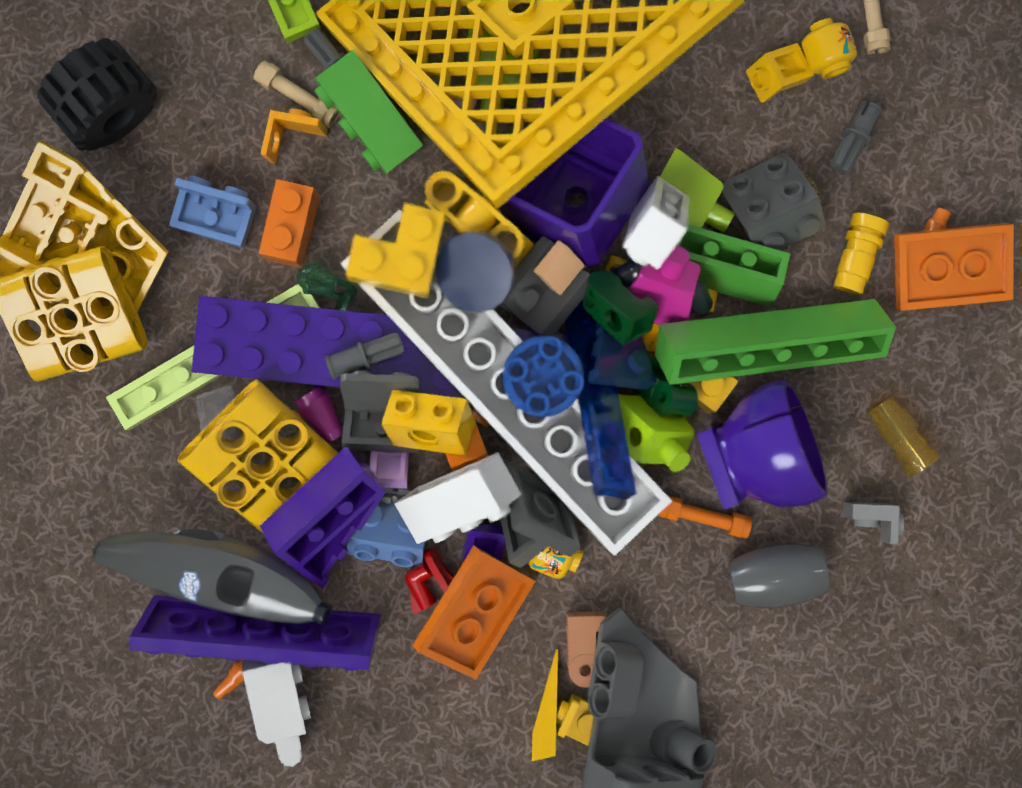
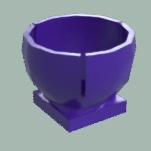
[697,379,828,509]

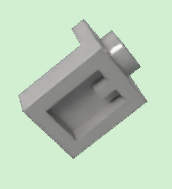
[843,502,904,544]

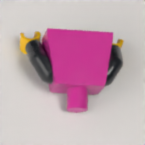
[604,246,718,325]

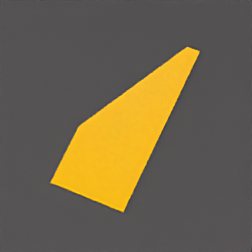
[532,649,558,761]

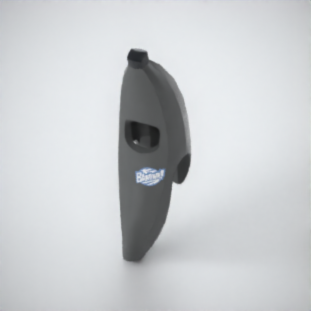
[93,529,332,625]

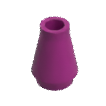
[294,385,343,443]

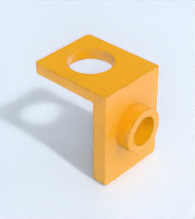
[261,109,328,164]

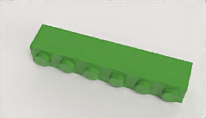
[655,299,896,385]

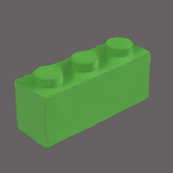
[314,50,423,173]
[675,224,791,307]

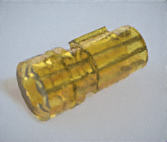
[867,395,941,477]

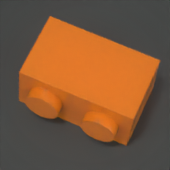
[259,179,320,268]

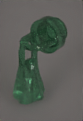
[296,262,357,311]

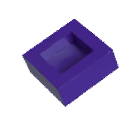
[462,523,505,562]

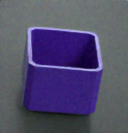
[499,97,650,267]

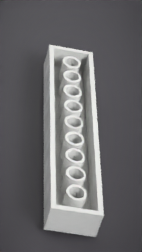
[341,209,672,556]

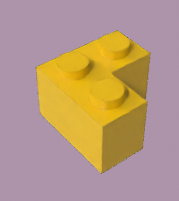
[345,203,445,299]

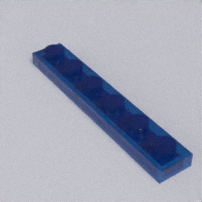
[565,300,636,500]

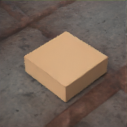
[534,240,585,296]

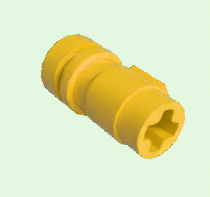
[833,213,890,296]

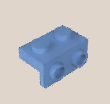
[169,176,257,249]
[347,503,426,567]

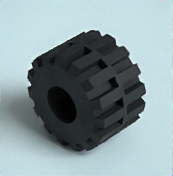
[37,38,158,152]

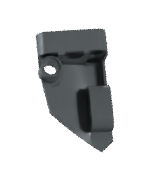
[581,608,717,788]

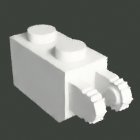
[242,660,311,767]

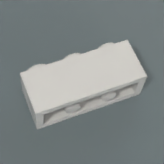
[624,176,690,269]
[395,453,521,544]

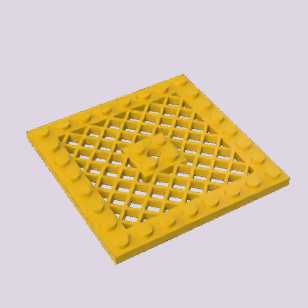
[315,0,744,209]

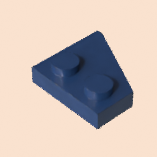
[588,322,656,390]

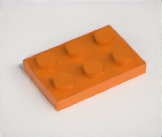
[894,223,1014,311]
[412,546,536,680]

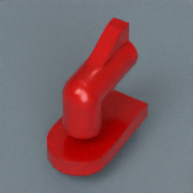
[405,548,455,615]

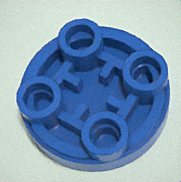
[502,336,584,417]

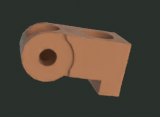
[566,611,606,688]

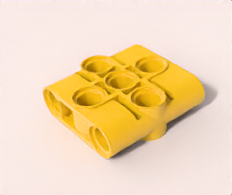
[424,171,535,270]
[0,245,148,382]
[177,379,338,533]

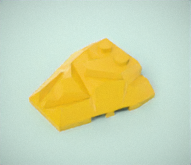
[0,140,169,313]

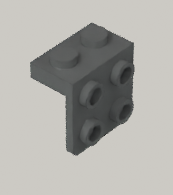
[721,153,826,250]
[340,371,420,453]

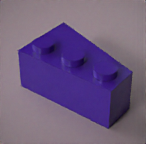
[260,446,386,589]

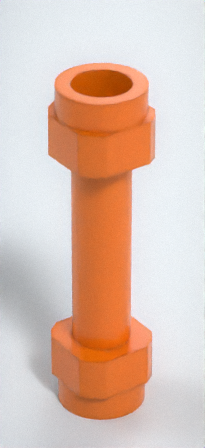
[658,495,752,539]

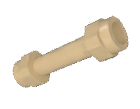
[863,0,891,55]
[254,61,340,128]

